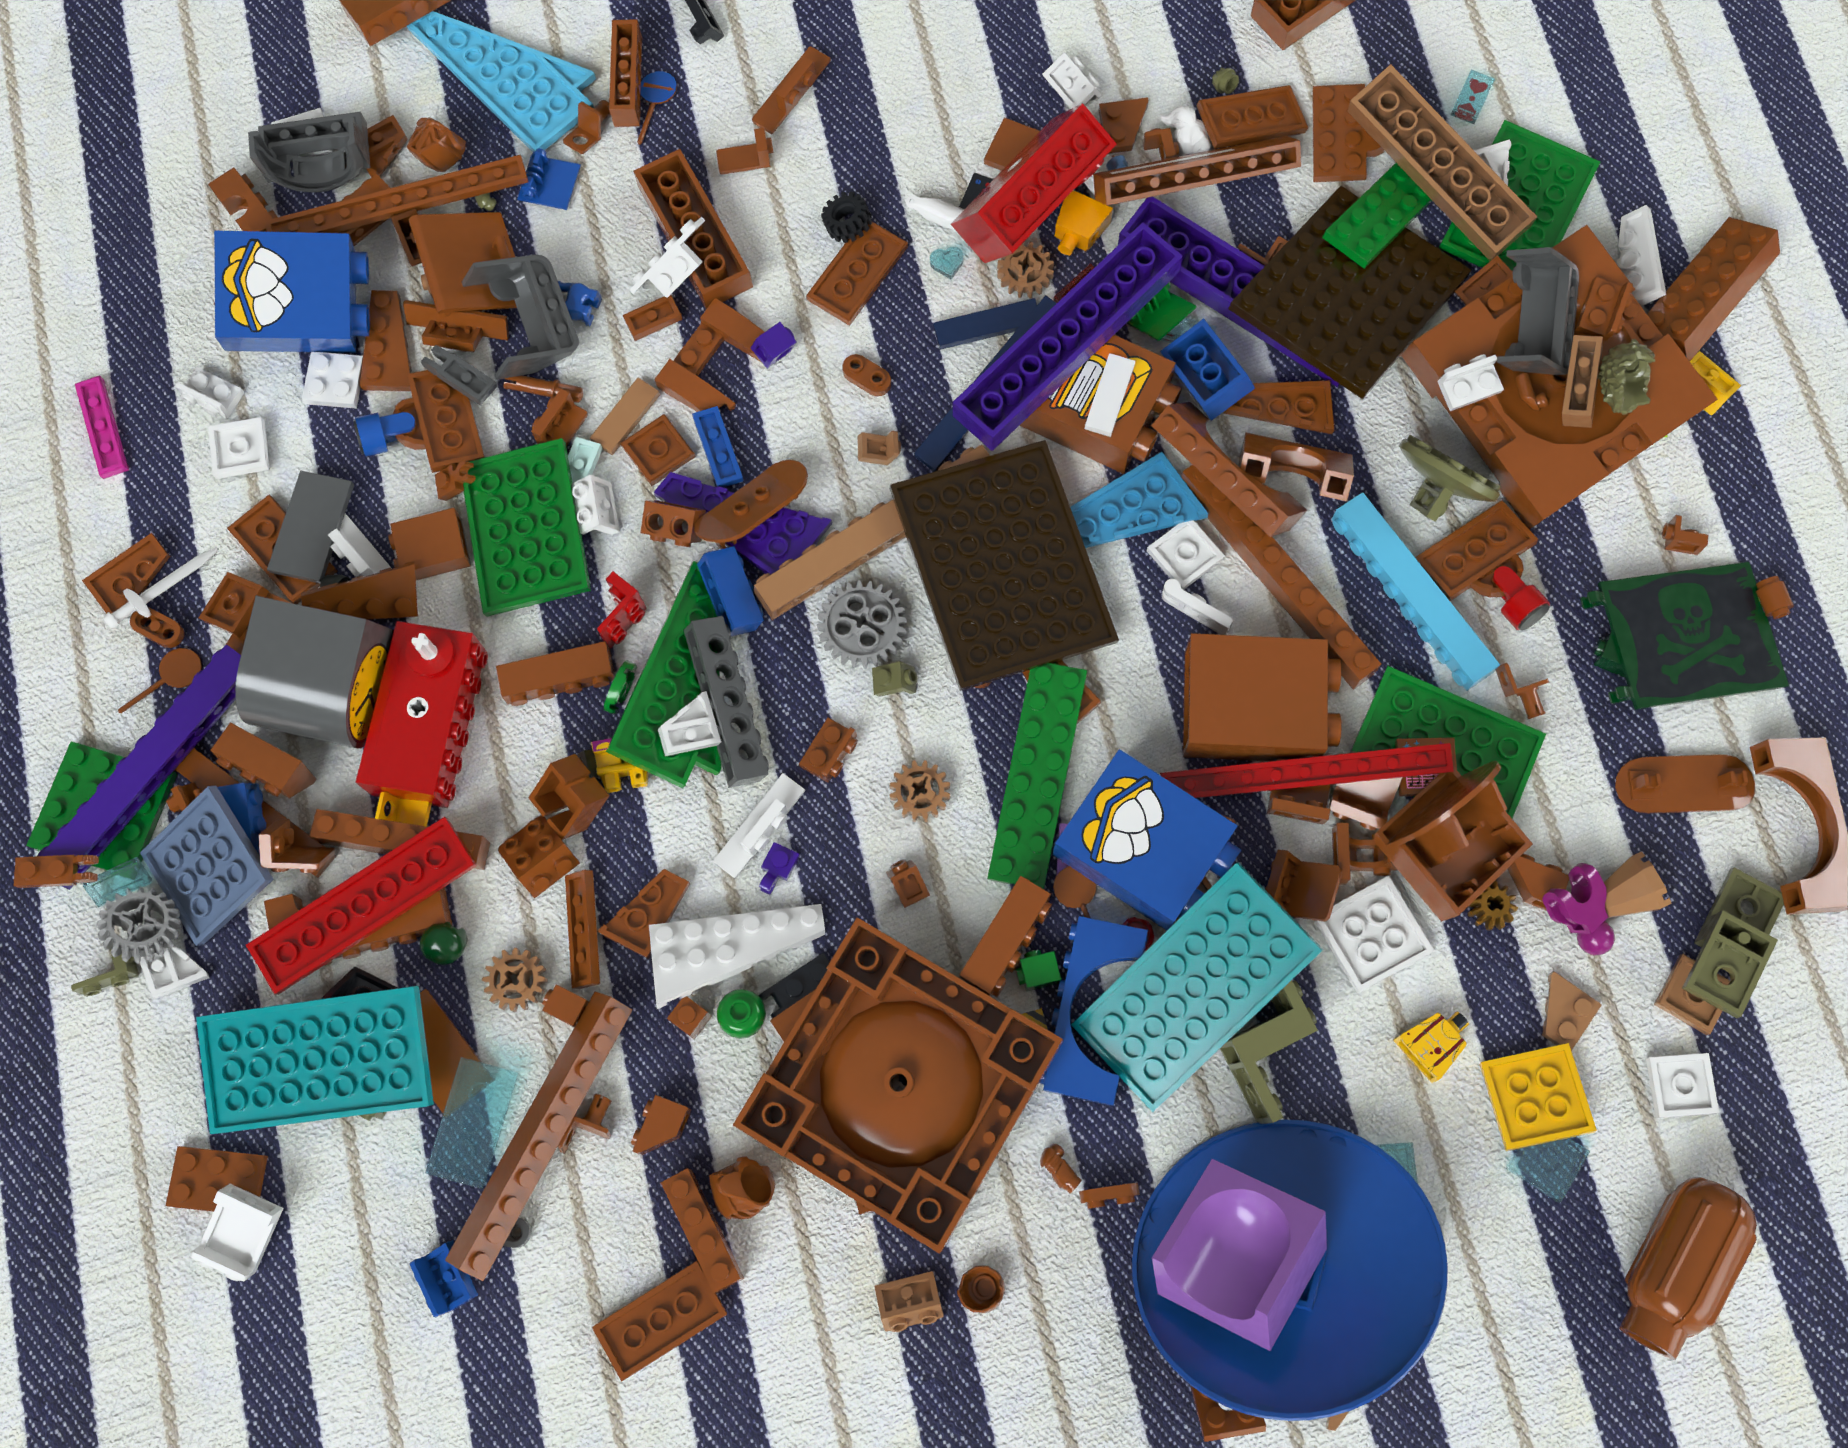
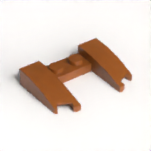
[655,298,764,412]

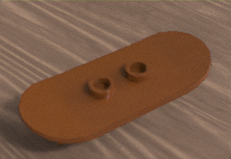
[694,460,808,549]
[1615,755,1755,814]

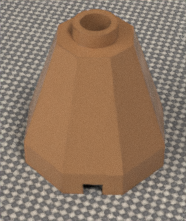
[1604,851,1672,918]

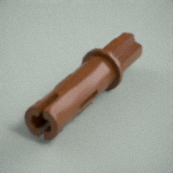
[504,375,583,403]

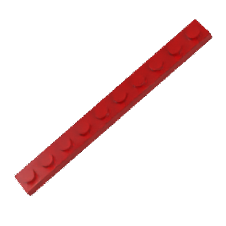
[1160,743,1454,798]

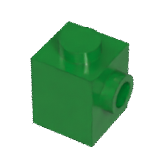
[1015,950,1061,992]

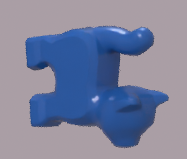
[558,281,602,327]

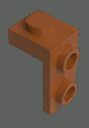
[716,128,774,174]

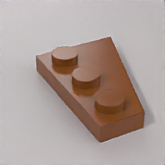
[82,533,170,624]

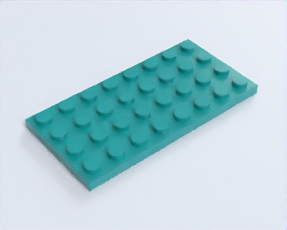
[1071,862,1324,1112]
[196,985,434,1134]

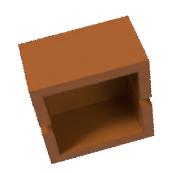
[528,754,610,840]

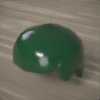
[420,922,468,965]

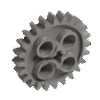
[817,580,907,669]

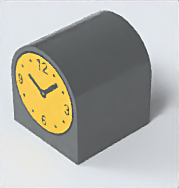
[236,596,394,748]

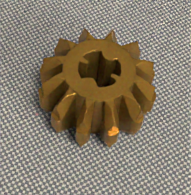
[1468,881,1518,931]

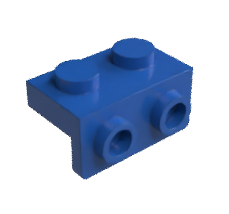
[410,1240,478,1318]

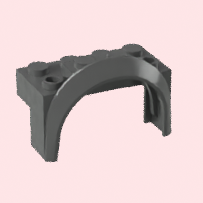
[248,111,370,192]

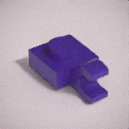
[759,842,800,895]

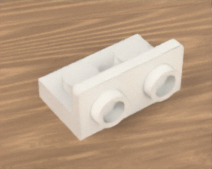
[1042,52,1102,109]
[1437,354,1504,411]
[174,367,245,419]
[572,475,620,535]

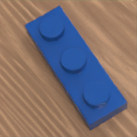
[692,406,743,488]

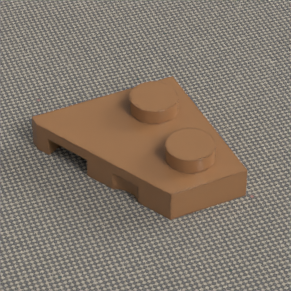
[1542,971,1602,1051]

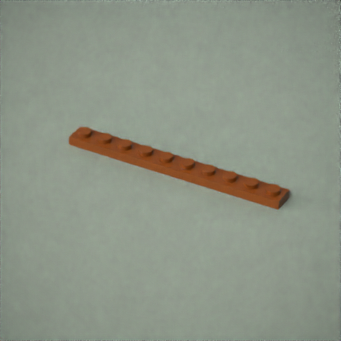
[264,154,529,233]

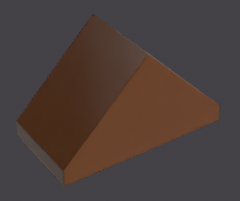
[391,208,422,267]

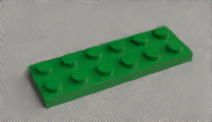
[1322,163,1432,269]

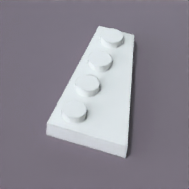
[1616,205,1666,306]

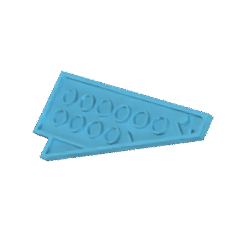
[407,11,596,152]

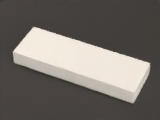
[1084,353,1136,437]

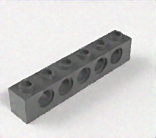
[684,616,769,788]

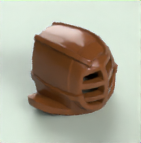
[407,117,466,172]
[709,1156,776,1219]

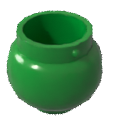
[717,989,766,1039]

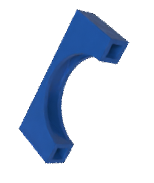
[1040,916,1148,1106]

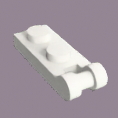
[1162,579,1234,635]

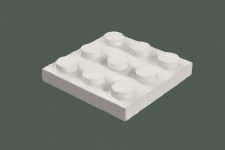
[1314,876,1434,994]

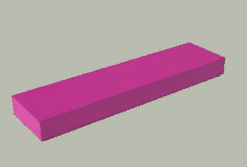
[75,375,129,479]

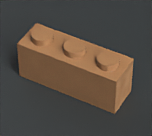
[1562,335,1603,428]

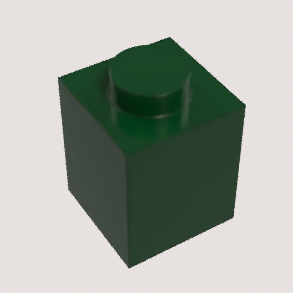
[1593,632,1625,678]

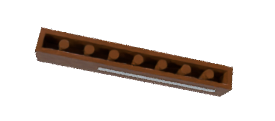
[1093,136,1301,206]

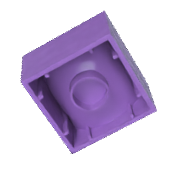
[1152,1159,1327,1351]

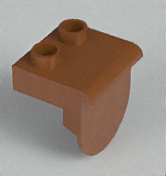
[1374,761,1533,922]

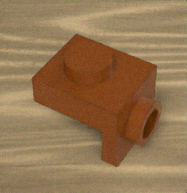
[1143,128,1179,160]

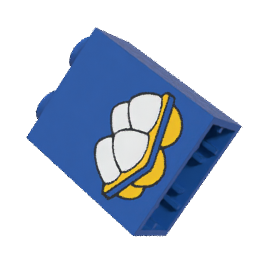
[214,230,370,353]
[1053,749,1241,930]

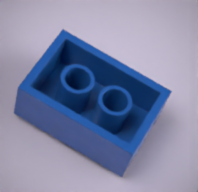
[1160,319,1255,421]

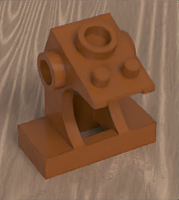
[1332,823,1398,885]

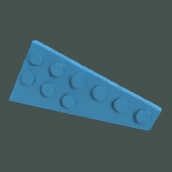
[1070,452,1208,548]

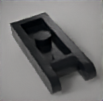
[758,953,830,1019]

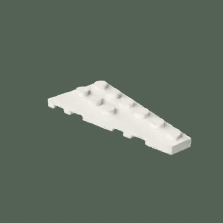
[649,904,825,1009]

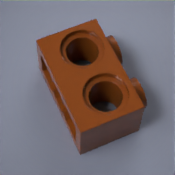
[640,500,706,547]

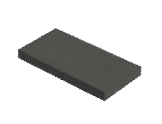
[267,470,354,583]

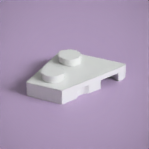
[658,691,721,756]
[140,944,209,999]

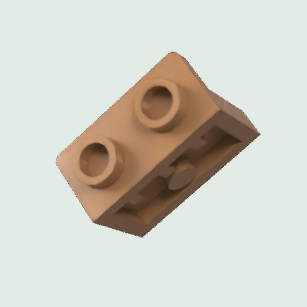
[874,1271,944,1332]

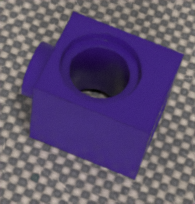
[750,322,797,369]

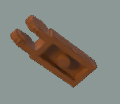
[13,855,99,888]

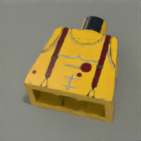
[1393,1011,1469,1083]

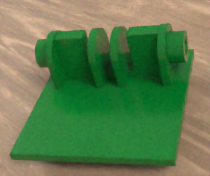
[1127,283,1197,341]

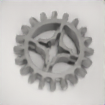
[97,886,181,964]

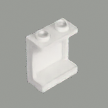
[190,1184,283,1281]

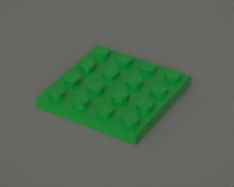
[26,741,177,879]

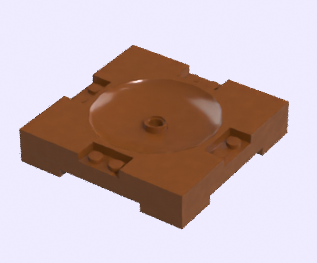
[1401,225,1718,530]
[733,917,1063,1254]

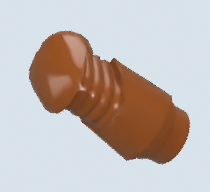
[1040,1144,1082,1194]

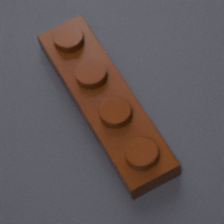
[565,870,600,989]

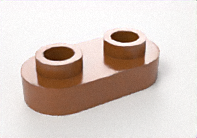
[842,354,891,397]
[130,607,184,648]
[1079,1183,1140,1209]

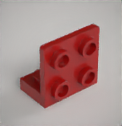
[597,571,647,648]

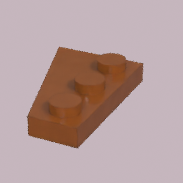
[597,869,690,959]

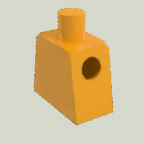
[1055,190,1113,256]

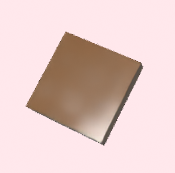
[1654,954,1730,1035]

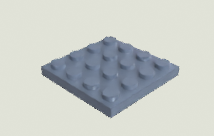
[140,786,274,946]

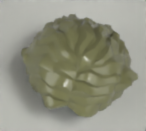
[1598,339,1655,415]

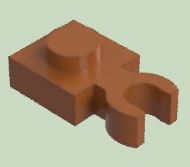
[435,461,476,501]

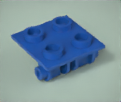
[517,148,581,210]

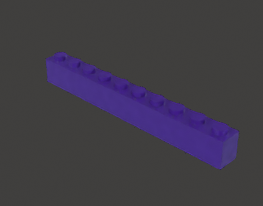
[37,644,241,890]

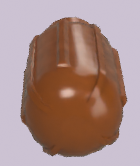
[1619,1177,1757,1360]

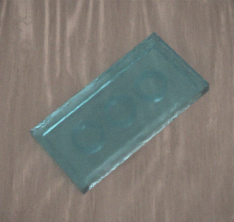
[425,1057,519,1189]

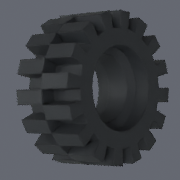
[821,192,872,243]

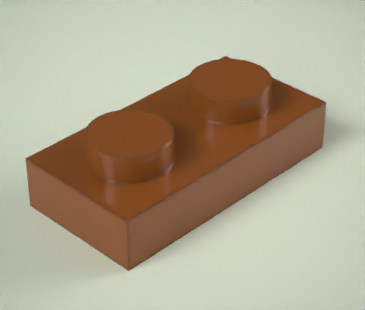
[623,295,683,341]

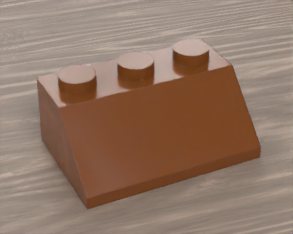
[210,722,317,798]

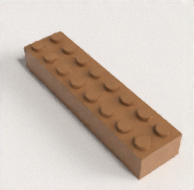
[1348,64,1537,261]

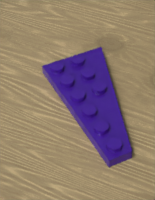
[654,472,832,575]

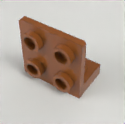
[1267,758,1330,825]
[259,819,336,873]

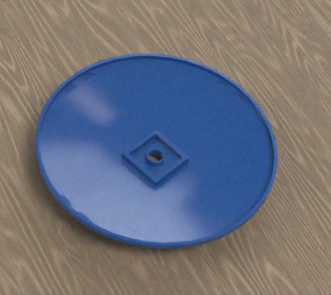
[1132,1120,1448,1421]

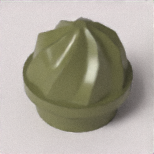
[1212,68,1239,94]

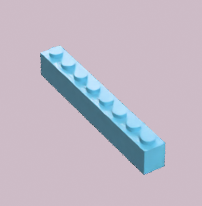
[1331,492,1500,691]

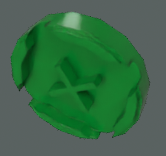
[604,660,637,715]

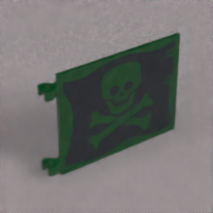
[1580,562,1789,710]

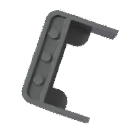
[1497,247,1579,375]
[462,254,579,380]

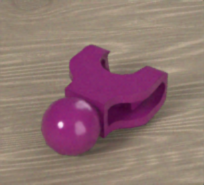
[1543,863,1615,956]

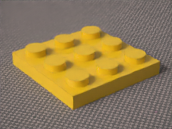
[1479,1043,1597,1151]

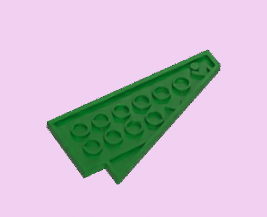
[606,561,721,789]

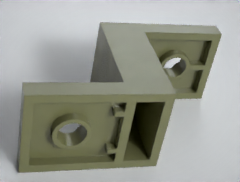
[1220,980,1318,1124]

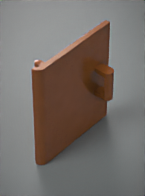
[408,212,517,316]

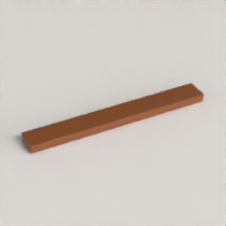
[175,748,336,878]

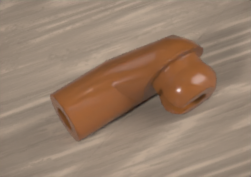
[1515,373,1549,411]

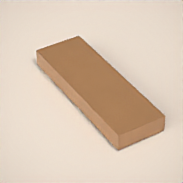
[590,378,660,455]

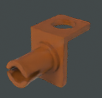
[563,100,611,154]
[1496,663,1549,719]
[558,1094,612,1154]

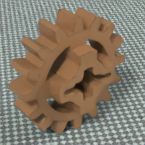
[997,242,1054,298]
[889,760,950,822]
[482,948,548,1012]

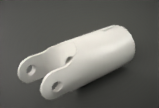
[906,195,964,232]

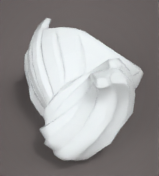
[1160,106,1215,156]

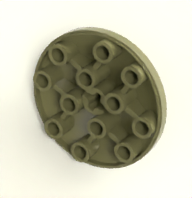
[1399,435,1501,522]

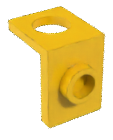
[375,792,432,827]

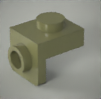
[872,661,918,697]

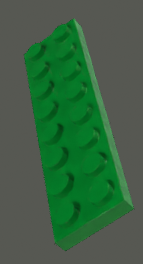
[987,663,1087,889]

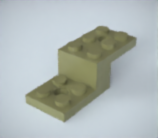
[1682,867,1784,1018]

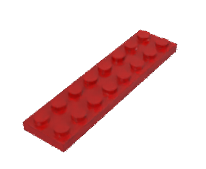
[246,817,477,995]

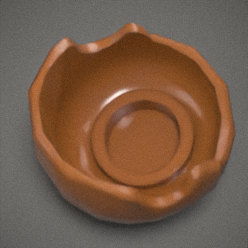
[957,1266,1005,1313]

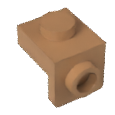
[857,431,901,466]

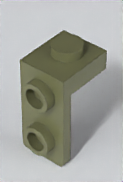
[71,949,139,997]

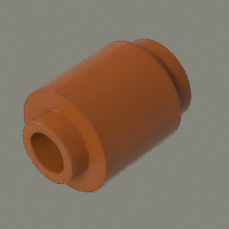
[1756,576,1794,619]

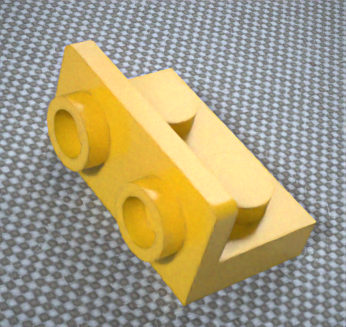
[1690,351,1741,415]

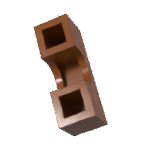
[208,167,278,232]

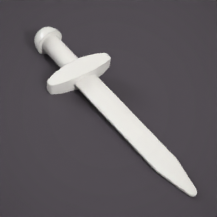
[104,548,218,628]

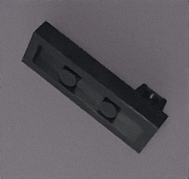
[685,0,724,44]

